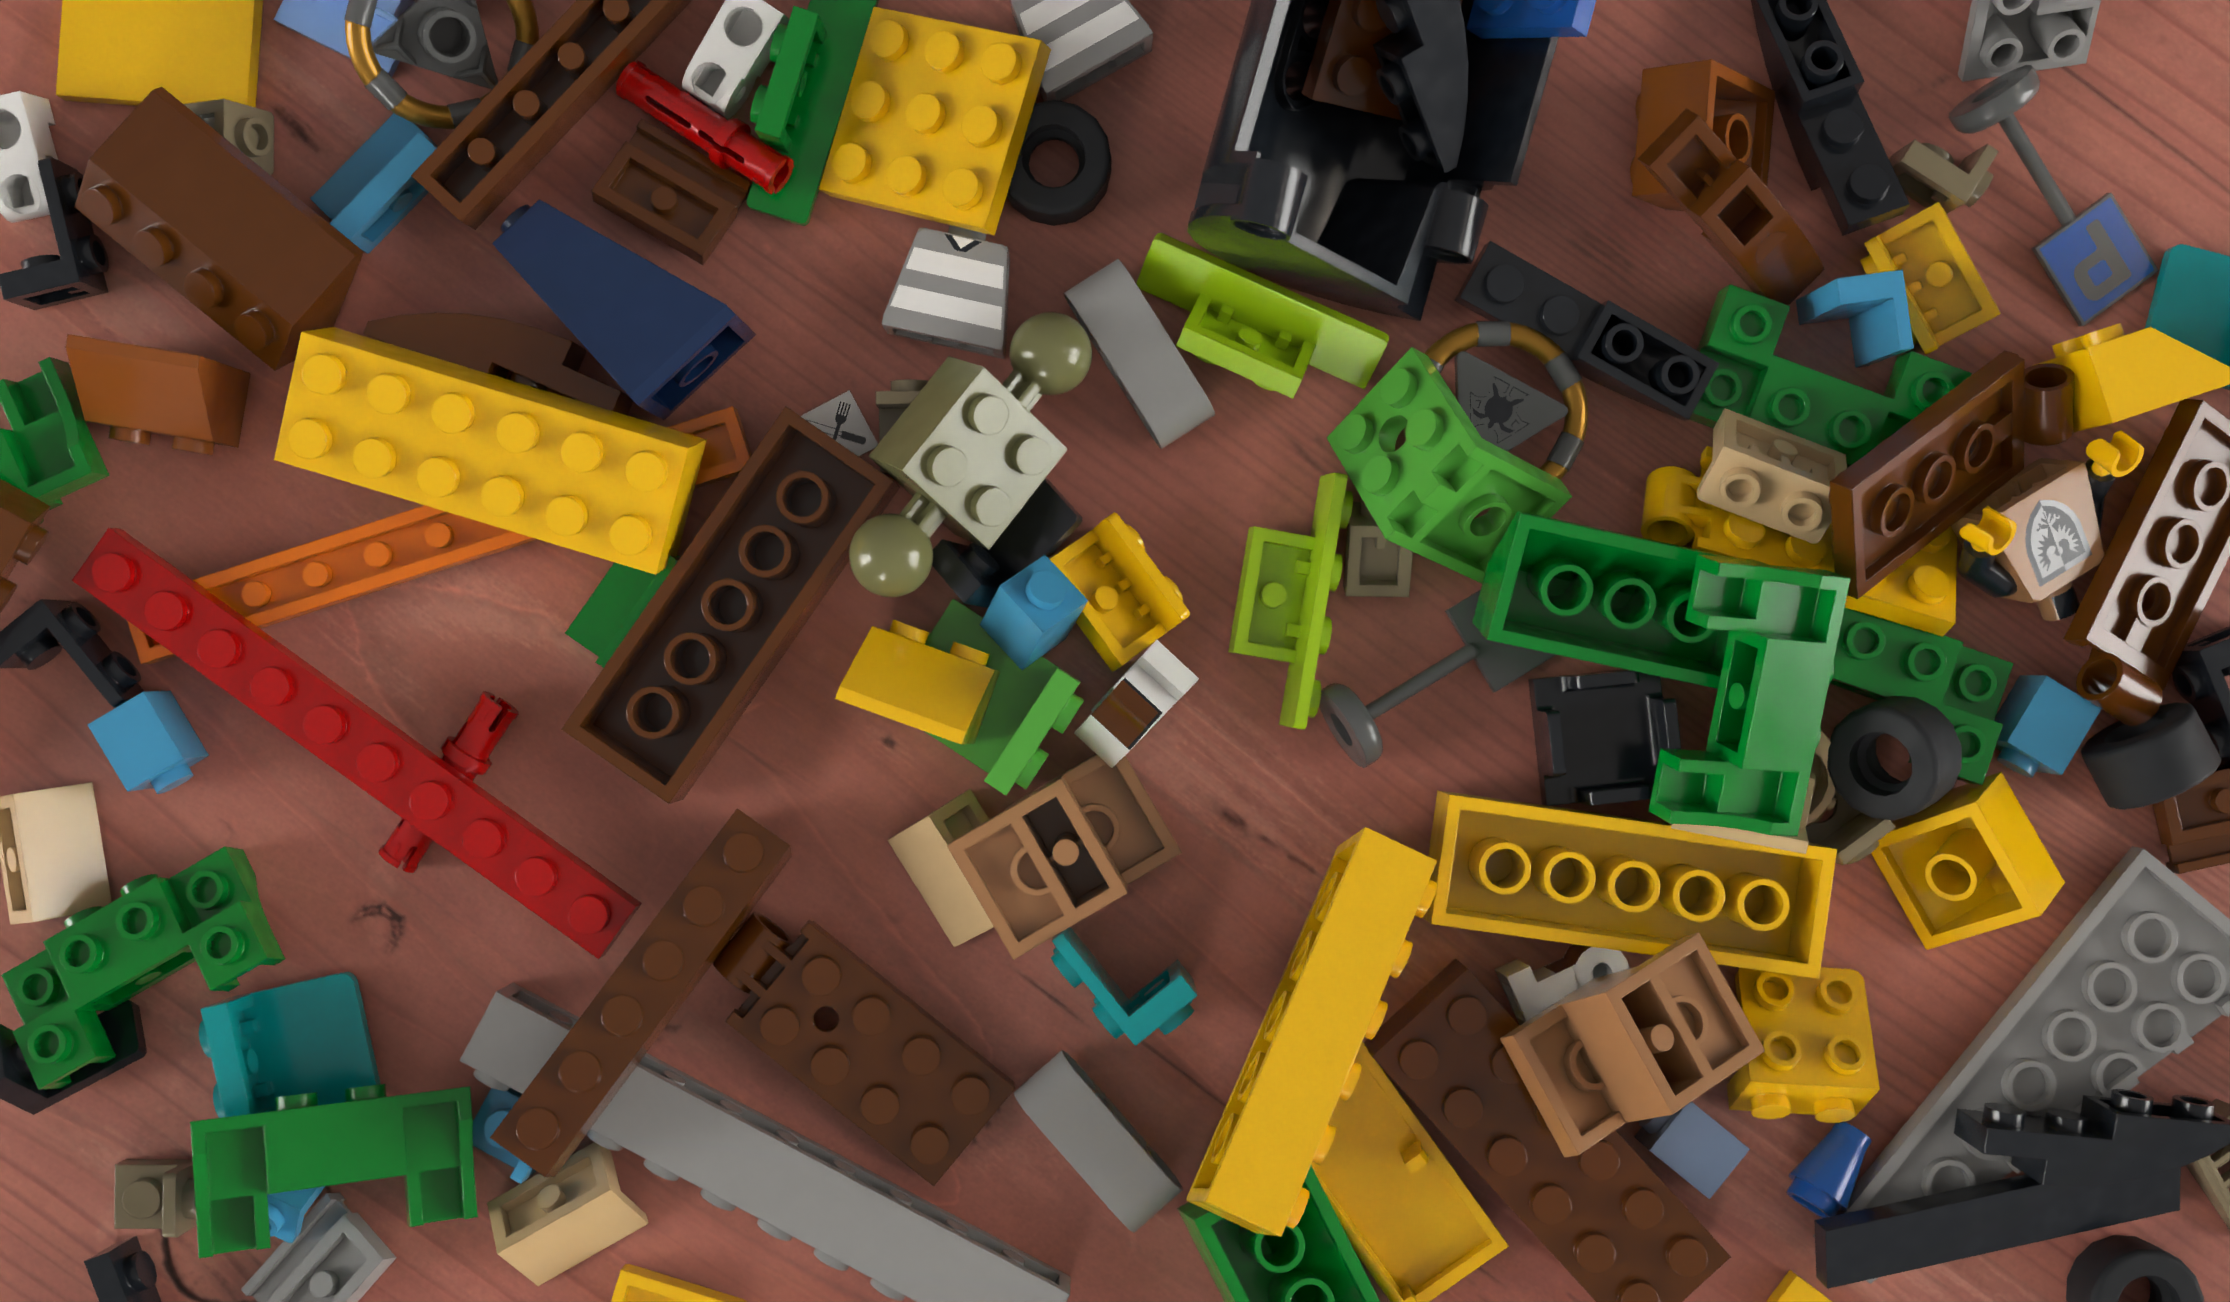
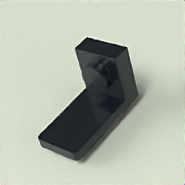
[0,157,109,310]
[932,478,1082,608]
[0,599,144,708]
[2172,626,2230,767]
[0,1000,147,1115]

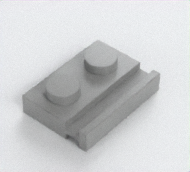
[241,1193,397,1302]

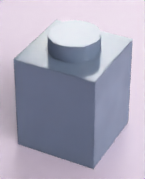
[1634,1102,1750,1199]

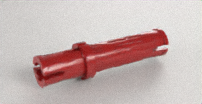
[616,60,794,195]
[379,691,519,873]

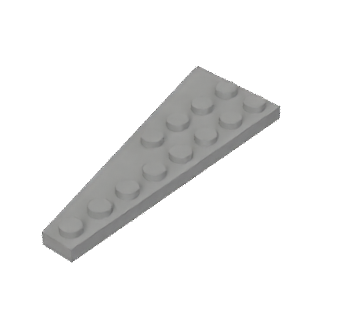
[1813,846,2230,1283]

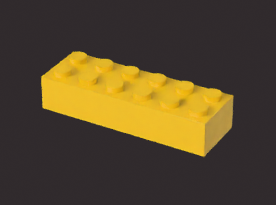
[274,327,707,575]
[1423,790,1837,979]
[1186,827,1438,1237]

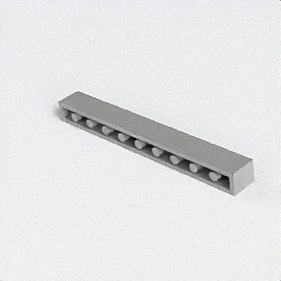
[459,983,1071,1302]

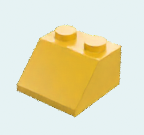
[2032,323,2230,433]
[835,620,1000,745]
[1871,772,2065,950]

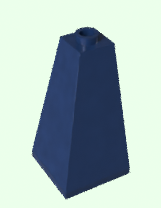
[492,199,756,420]

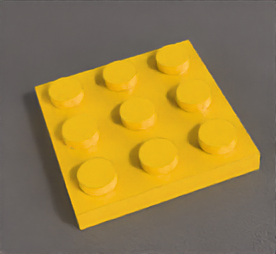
[819,7,1051,236]

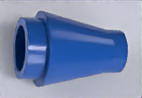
[1786,1122,1872,1218]

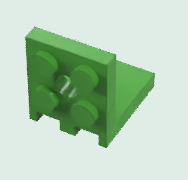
[1327,347,1572,584]
[924,599,1084,795]

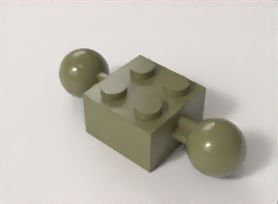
[849,312,1092,597]

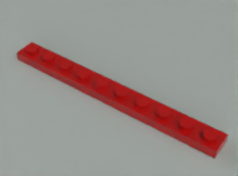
[72,528,642,959]

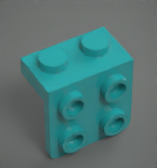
[2145,244,2230,390]
[1051,927,1198,1046]
[199,972,381,1118]

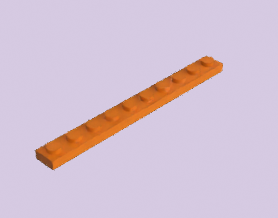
[127,406,752,664]

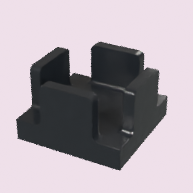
[1528,669,1681,806]

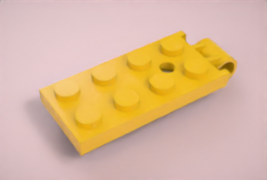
[1641,446,1957,637]

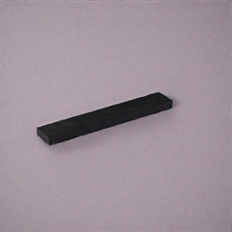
[1814,1167,2181,1289]

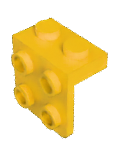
[1727,967,1880,1123]

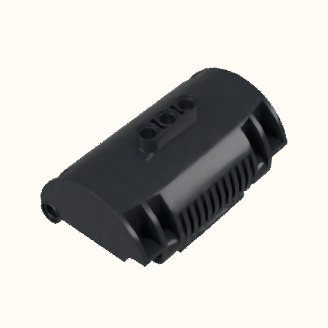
[1187,0,1559,321]

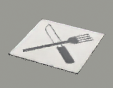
[801,390,878,456]

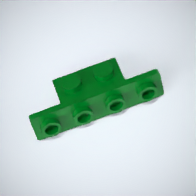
[747,0,879,226]

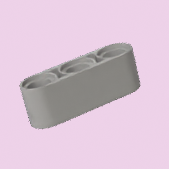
[1063,259,1215,449]
[1014,1050,1183,1232]

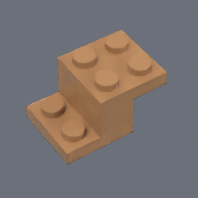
[947,754,1182,960]
[1500,932,1765,1157]

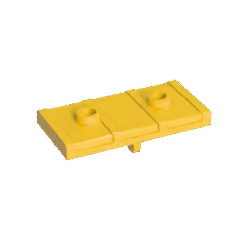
[1311,1041,1509,1302]

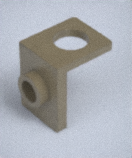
[1806,791,1895,865]

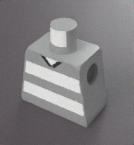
[1010,0,1153,102]
[881,225,1010,359]

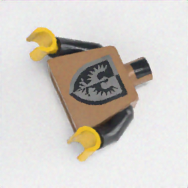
[1951,430,2144,621]

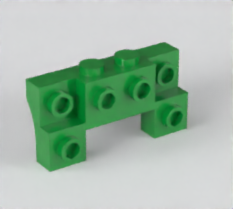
[1689,284,1972,468]
[0,357,110,524]
[1648,555,1851,836]
[1830,608,2014,785]
[1,846,285,1090]
[190,1084,478,1258]

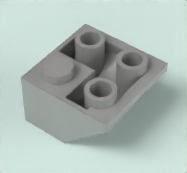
[1958,0,2101,82]

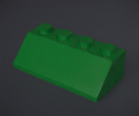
[1472,511,1733,689]
[1177,1166,1380,1302]

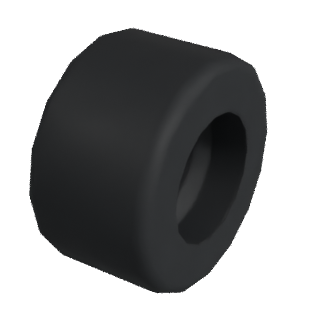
[1007,100,1112,226]
[1827,696,1962,820]
[2081,702,2221,810]
[2066,1235,2204,1302]

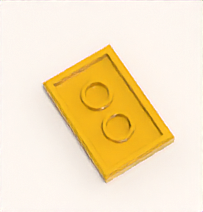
[56,0,263,108]

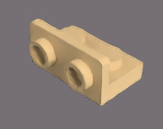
[1697,408,1847,544]

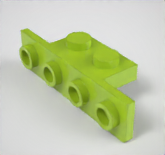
[1136,233,1389,399]
[1228,472,1353,730]

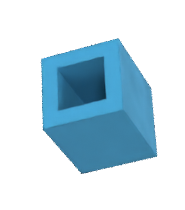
[980,555,1088,670]
[1994,675,2101,778]
[88,691,209,794]

